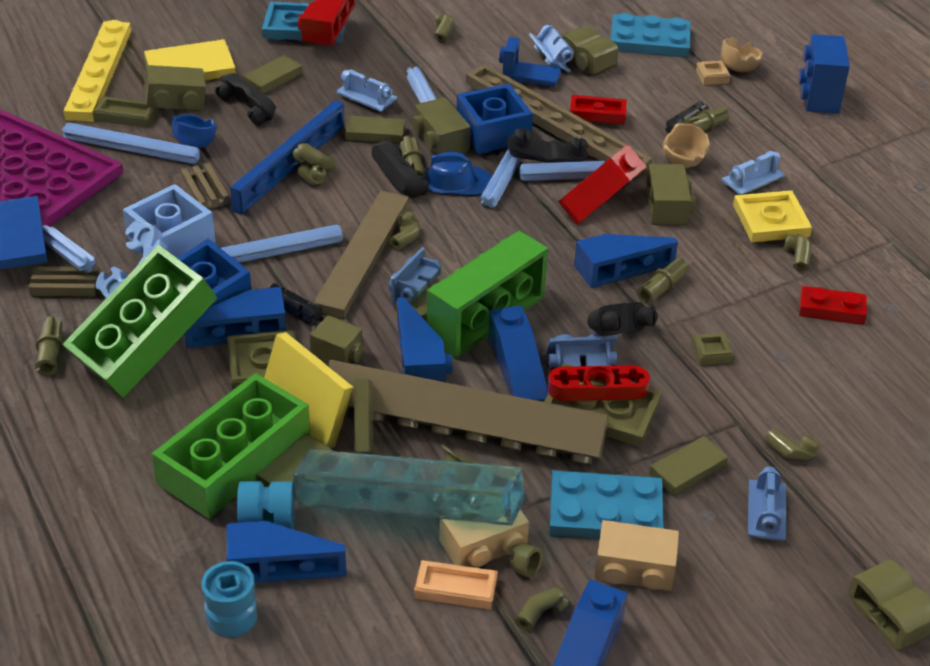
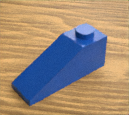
[574,234,678,288]
[184,287,286,348]
[397,297,452,382]
[488,305,548,402]
[227,521,347,583]
[553,579,627,666]

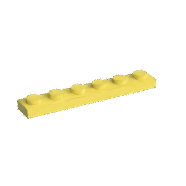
[64,20,131,122]

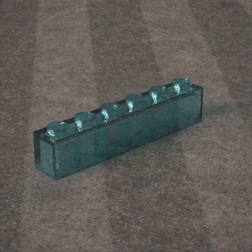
[292,449,525,526]

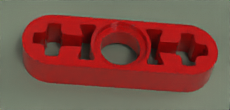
[548,365,650,401]

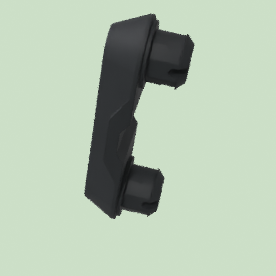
[215,73,276,125]
[507,128,588,163]
[371,140,429,198]
[587,302,658,336]

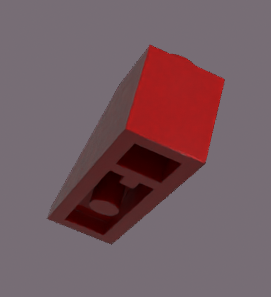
[298,0,356,46]
[558,144,647,225]

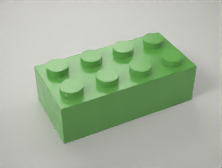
[427,230,548,360]
[62,244,218,398]
[152,373,310,519]

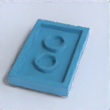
[262,2,346,42]
[610,13,691,57]
[549,470,663,539]

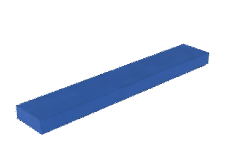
[230,100,345,215]

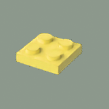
[733,190,812,243]

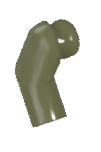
[434,14,454,42]
[293,143,336,173]
[298,161,326,186]
[390,211,420,251]
[784,234,812,271]
[764,428,820,461]
[515,587,571,632]

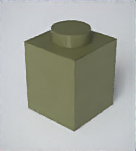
[310,315,365,366]

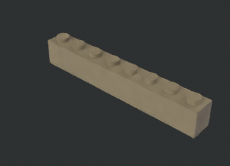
[328,359,609,465]

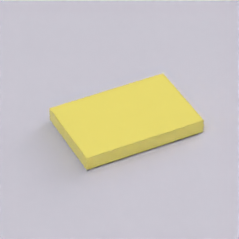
[144,39,236,81]
[264,332,354,448]

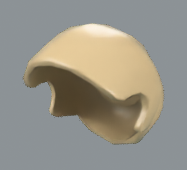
[721,37,763,73]
[662,123,710,169]

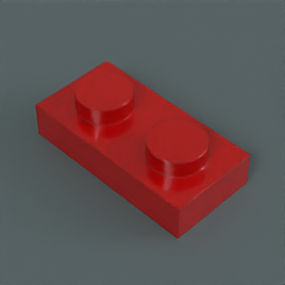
[569,95,627,125]
[799,286,867,325]

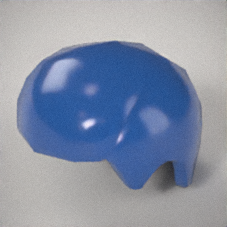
[172,114,218,149]

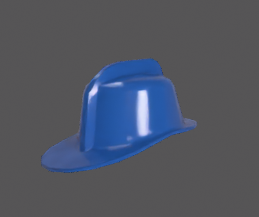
[426,151,492,195]

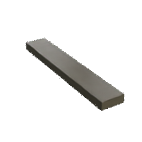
[313,191,409,318]

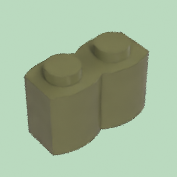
[561,26,618,75]
[848,559,930,651]

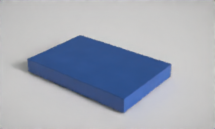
[0,196,47,270]

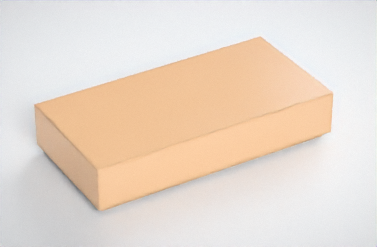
[414,560,498,610]

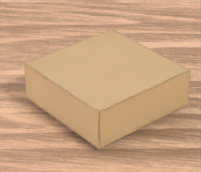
[696,60,731,85]

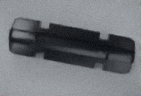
[665,101,709,133]
[267,283,323,324]

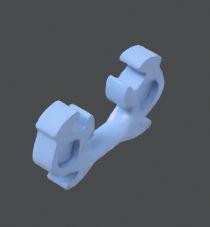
[95,220,168,298]

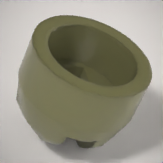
[509,544,542,578]

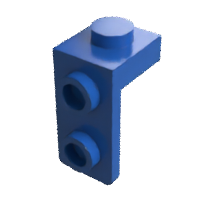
[499,37,561,87]

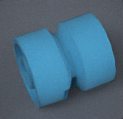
[237,481,295,529]
[202,561,258,638]

